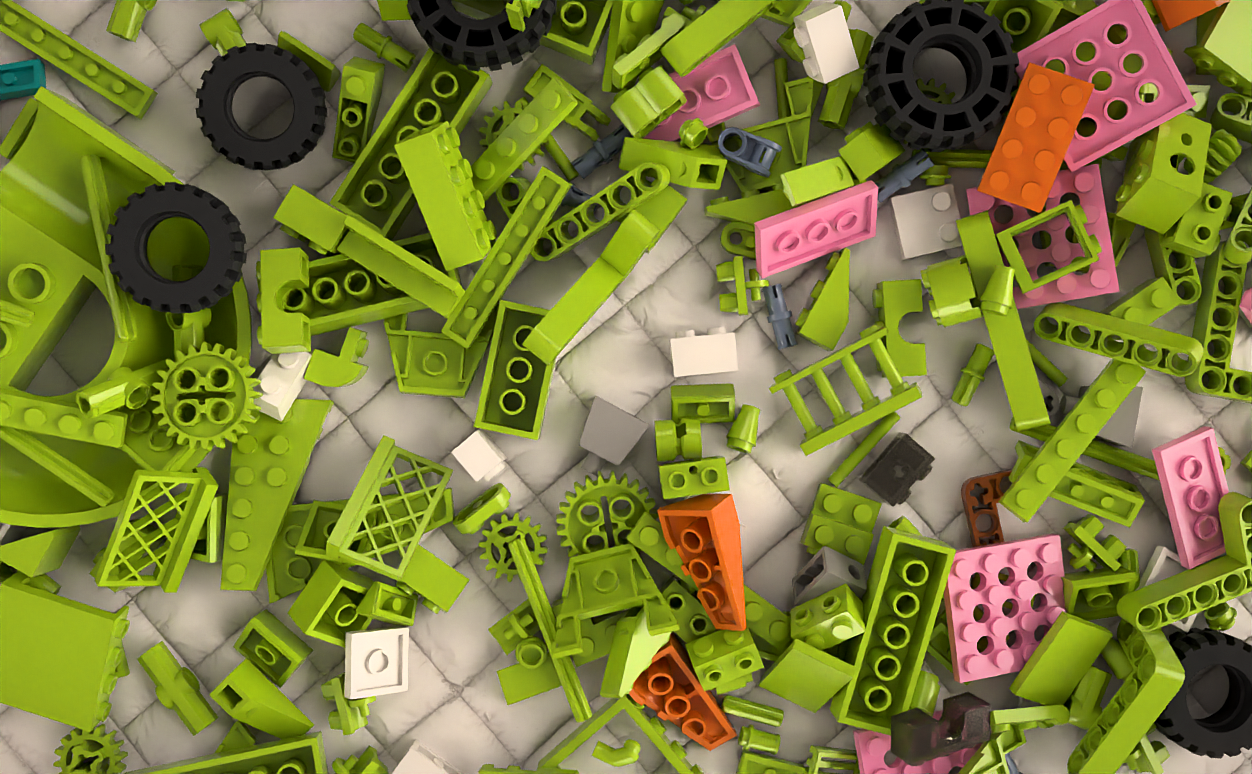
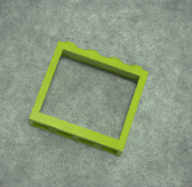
[537,693,704,774]

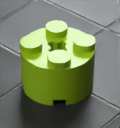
[921,255,983,327]

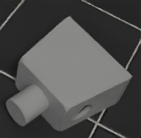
[1059,386,1143,447]
[579,396,649,476]
[792,546,867,606]

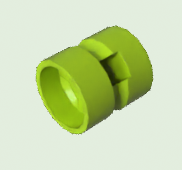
[654,418,702,461]

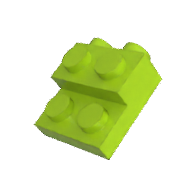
[800,482,882,565]

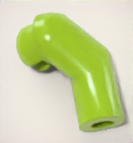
[591,739,641,767]

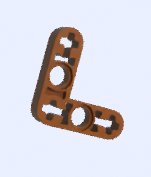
[961,469,1012,547]

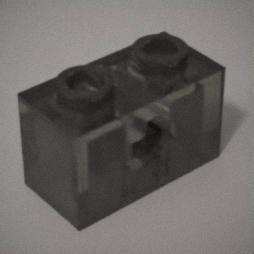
[858,432,935,507]

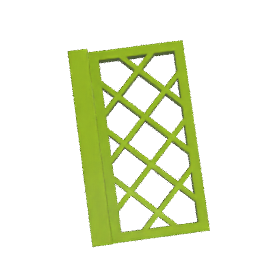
[326,435,453,582]
[95,467,219,593]

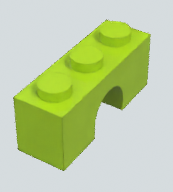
[256,247,311,354]
[872,279,927,378]

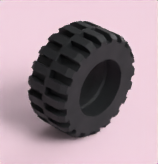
[195,43,327,170]
[105,182,247,313]
[1154,628,1252,759]

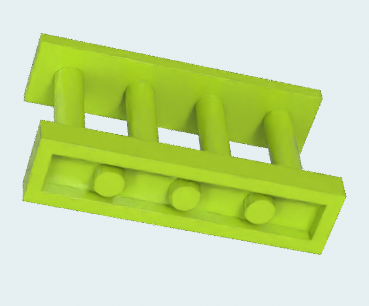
[769,324,922,456]

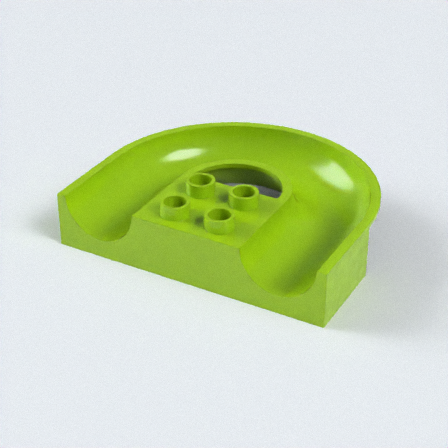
[0,86,252,528]

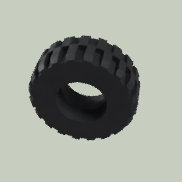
[407,0,557,71]
[863,0,1019,152]

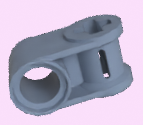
[718,127,782,178]

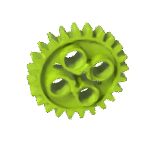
[151,342,263,451]
[556,470,659,559]

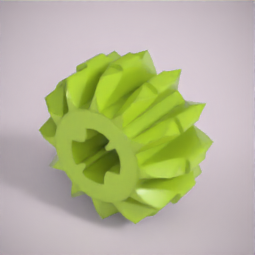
[1183,129,1242,184]

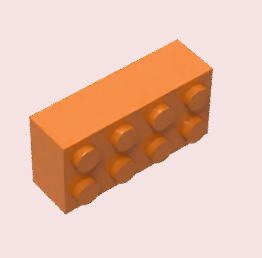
[977,62,1095,213]

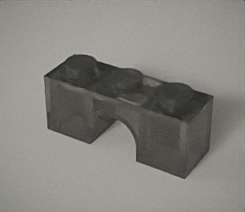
[891,692,991,766]

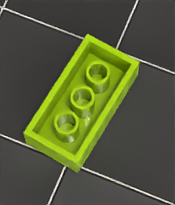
[394,120,497,271]
[474,300,557,440]

